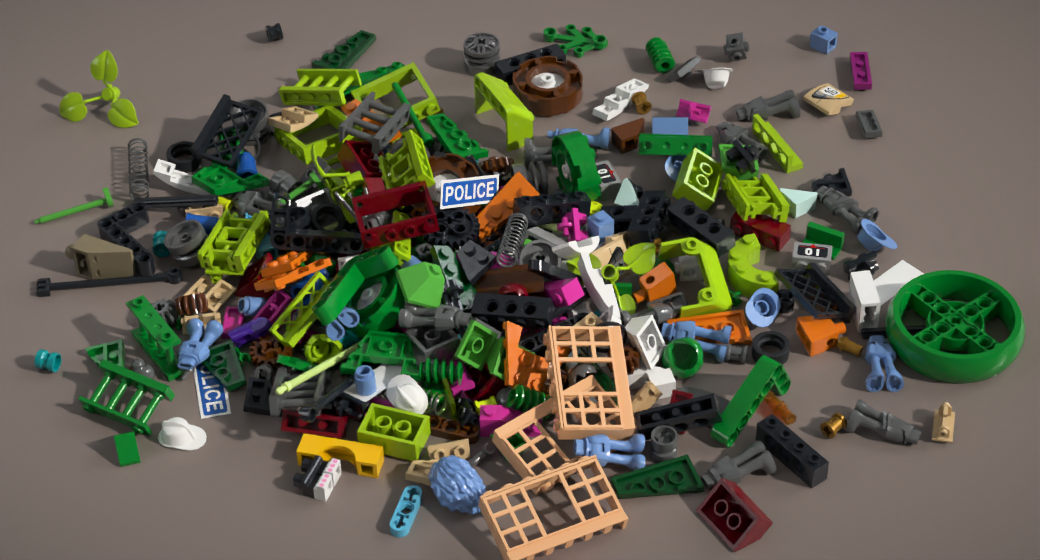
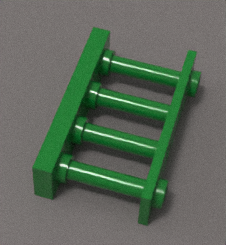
[639,133,713,156]
[126,295,186,382]
[78,359,175,436]

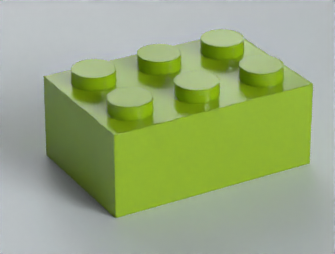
[672,148,723,210]
[357,403,431,461]

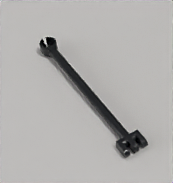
[36,267,183,297]
[299,362,383,423]

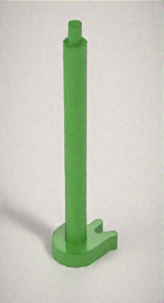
[265,171,325,213]
[34,187,114,224]

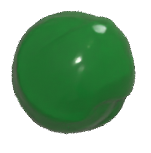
[662,337,703,379]

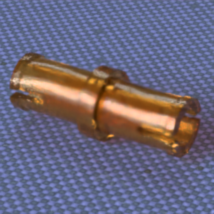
[763,391,797,426]

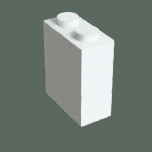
[848,270,881,333]

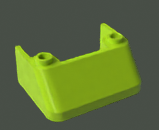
[474,72,534,152]
[657,237,733,318]

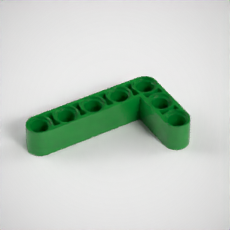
[312,245,399,326]
[710,355,791,447]

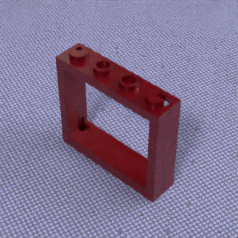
[351,180,440,249]

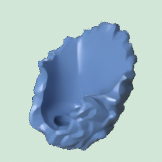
[428,455,487,515]

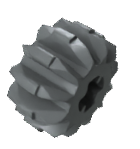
[150,298,179,326]

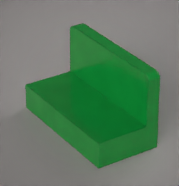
[802,221,845,260]

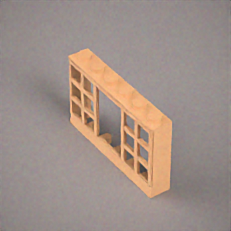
[543,325,635,440]
[492,375,637,496]
[478,455,628,560]

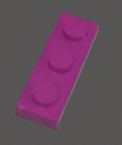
[850,52,872,90]

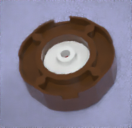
[513,56,583,117]
[411,153,482,214]

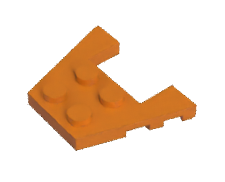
[254,257,332,292]
[503,321,571,392]

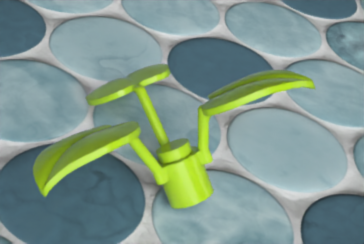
[59,50,139,128]
[311,143,363,223]
[566,243,656,315]

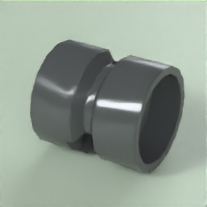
[269,170,303,202]
[650,425,678,463]

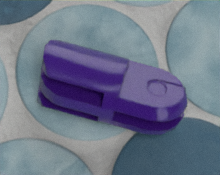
[228,317,272,348]

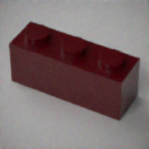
[730,211,791,252]
[281,409,348,438]

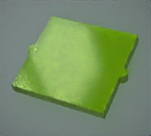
[443,378,457,420]

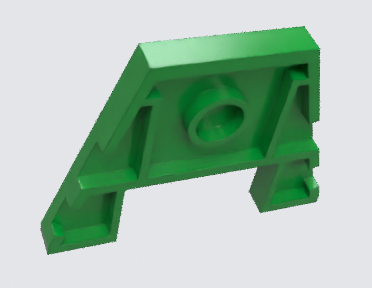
[192,154,269,196]
[340,330,419,381]

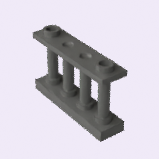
[338,91,411,155]
[269,366,331,417]

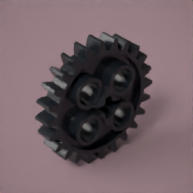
[420,203,480,251]

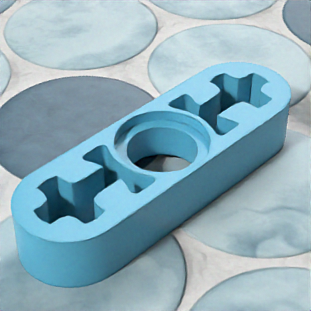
[390,485,423,538]

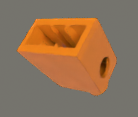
[632,262,677,304]
[796,316,846,357]

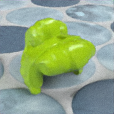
[304,334,343,367]

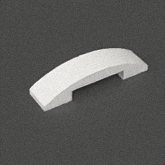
[153,159,211,195]
[552,236,600,259]

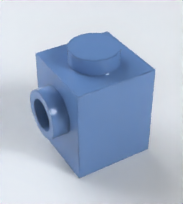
[810,25,838,55]
[587,210,614,244]

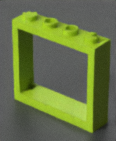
[351,62,441,130]
[273,106,364,165]

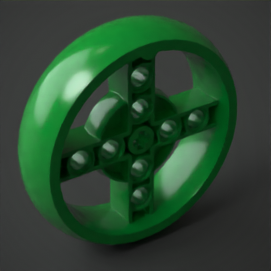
[885,270,1025,384]

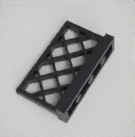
[191,94,264,168]
[774,263,857,324]

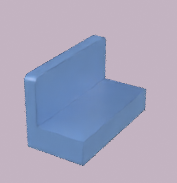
[652,117,688,135]

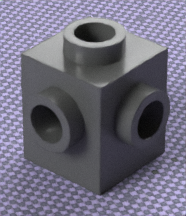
[724,32,749,61]

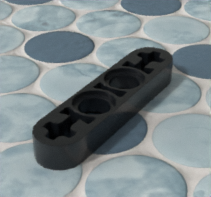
[527,259,582,286]

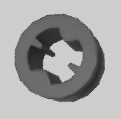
[254,364,274,380]

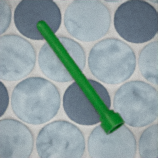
[392,82,435,149]

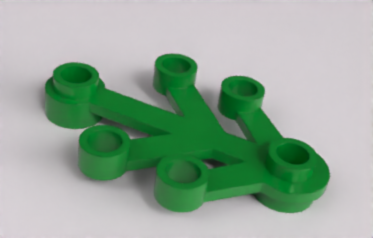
[543,24,608,58]

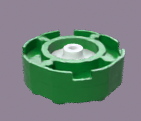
[551,130,602,202]
[337,267,405,339]

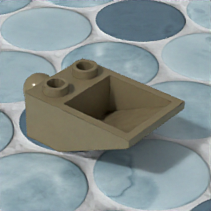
[65,234,137,280]

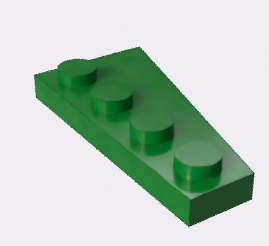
[426,113,489,159]

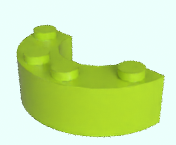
[727,233,779,298]

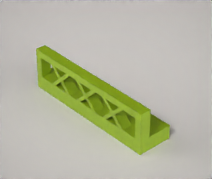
[752,114,803,173]
[269,271,331,348]

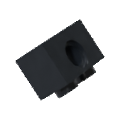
[600,205,638,234]

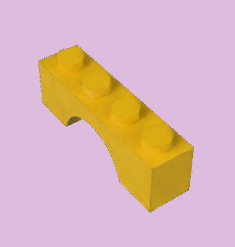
[296,434,384,478]

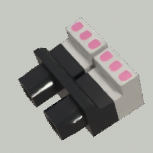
[293,455,342,502]

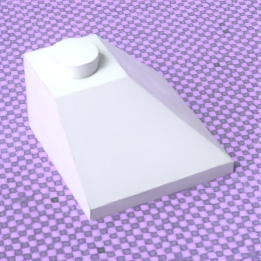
[625,315,666,370]

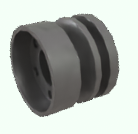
[463,32,500,76]
[231,98,271,146]
[510,161,549,195]

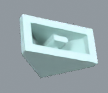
[614,178,639,206]
[780,188,817,219]

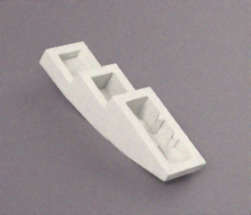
[592,78,649,121]
[577,253,621,319]

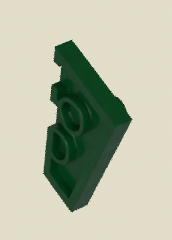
[201,340,247,392]

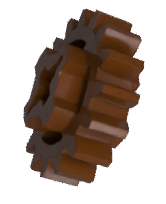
[479,156,515,177]
[249,334,293,371]

